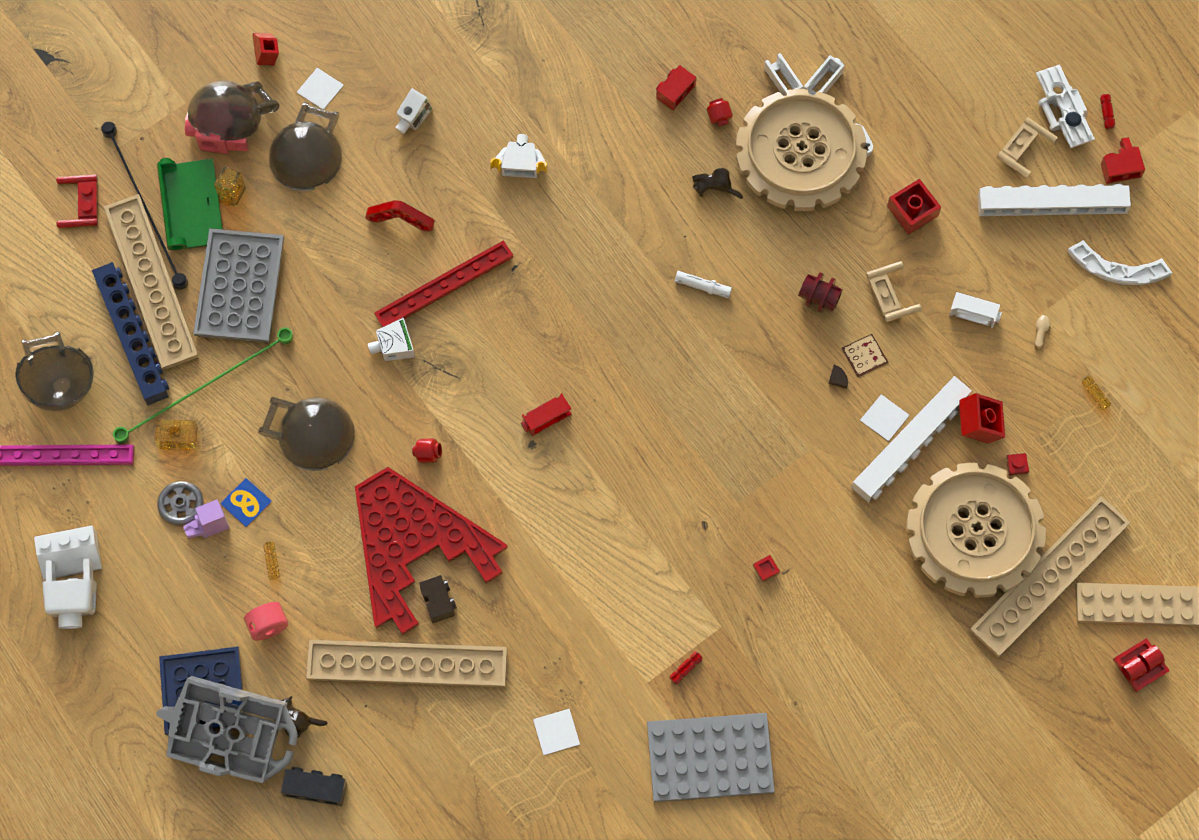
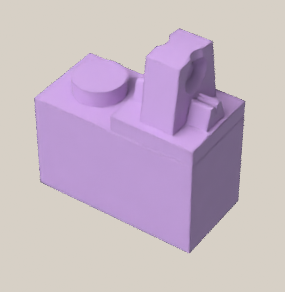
[183,499,230,539]

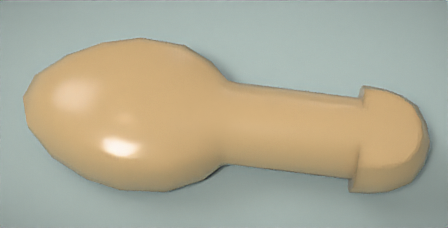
[1034,315,1050,349]

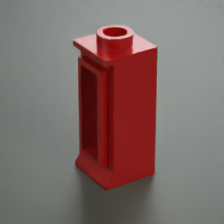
[521,393,572,436]

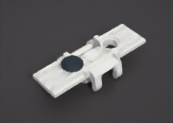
[1036,65,1095,148]

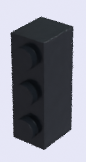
[281,767,347,806]

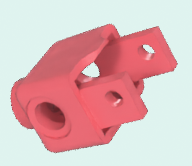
[185,101,253,154]

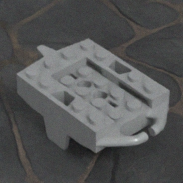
[156,676,298,783]

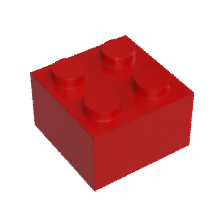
[887,178,941,235]
[959,393,1005,444]

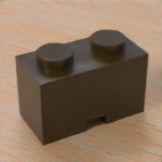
[419,575,457,623]

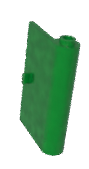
[157,158,223,250]

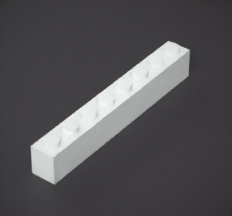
[977,184,1131,216]
[851,376,972,503]

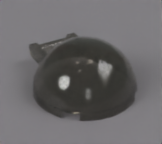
[187,80,280,140]
[269,102,342,191]
[15,331,94,412]
[258,397,355,471]

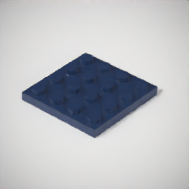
[159,646,245,735]

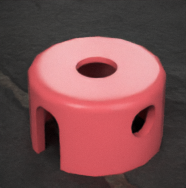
[244,602,288,641]

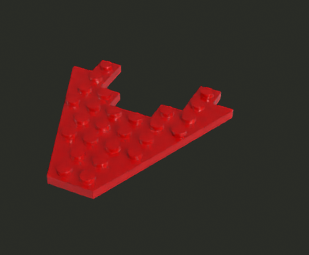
[355,467,508,635]

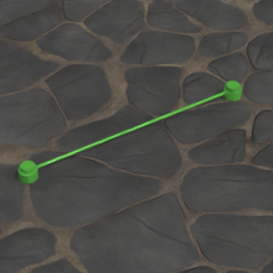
[113,327,293,444]

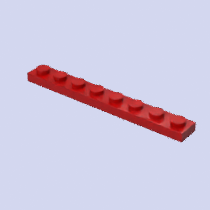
[374,240,513,328]

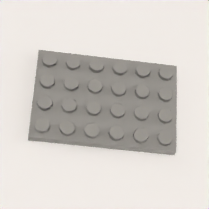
[193,228,284,343]
[647,713,774,802]

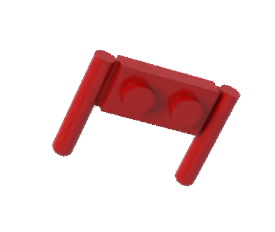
[56,174,98,228]

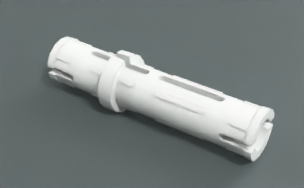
[675,271,732,299]

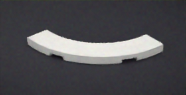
[1067,240,1172,285]

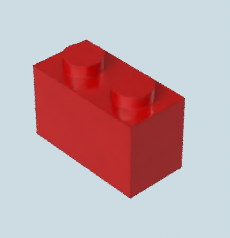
[656,65,697,111]

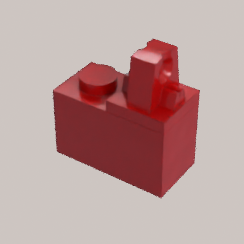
[1100,137,1145,184]

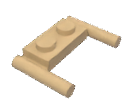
[996,117,1058,178]
[866,261,922,322]

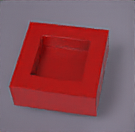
[1006,453,1029,475]
[753,555,780,582]

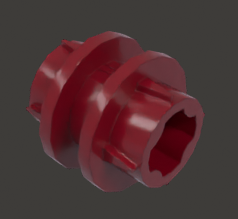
[798,272,843,313]

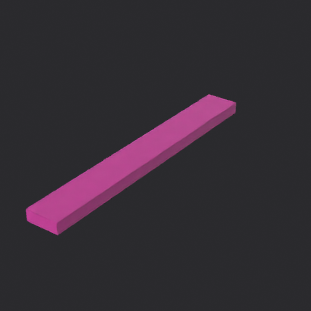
[0,445,134,466]

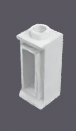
[764,53,803,96]
[804,55,845,95]
[949,292,1002,328]

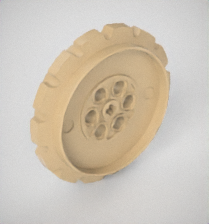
[736,89,867,211]
[906,463,1046,598]

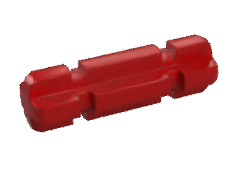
[1100,94,1115,129]
[670,651,702,684]

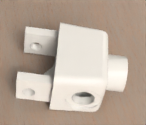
[42,558,97,629]

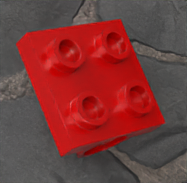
[1113,638,1170,693]

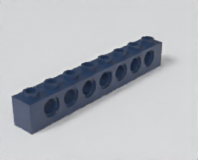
[92,262,170,406]

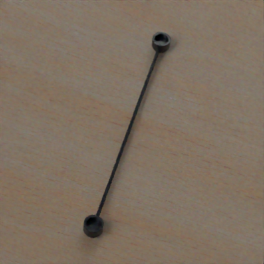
[101,122,188,290]

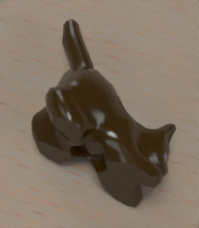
[692,168,743,199]
[280,696,328,738]

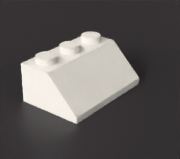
[34,526,102,580]

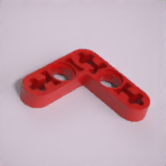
[365,200,435,232]

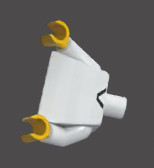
[490,134,547,178]

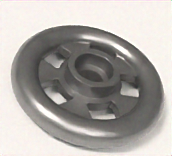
[157,481,204,525]

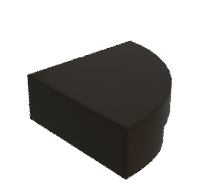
[829,365,848,389]

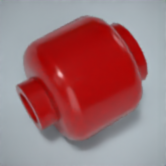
[707,98,733,127]
[412,438,442,463]

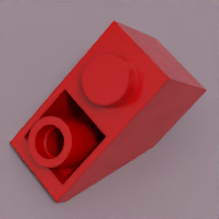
[252,33,279,66]

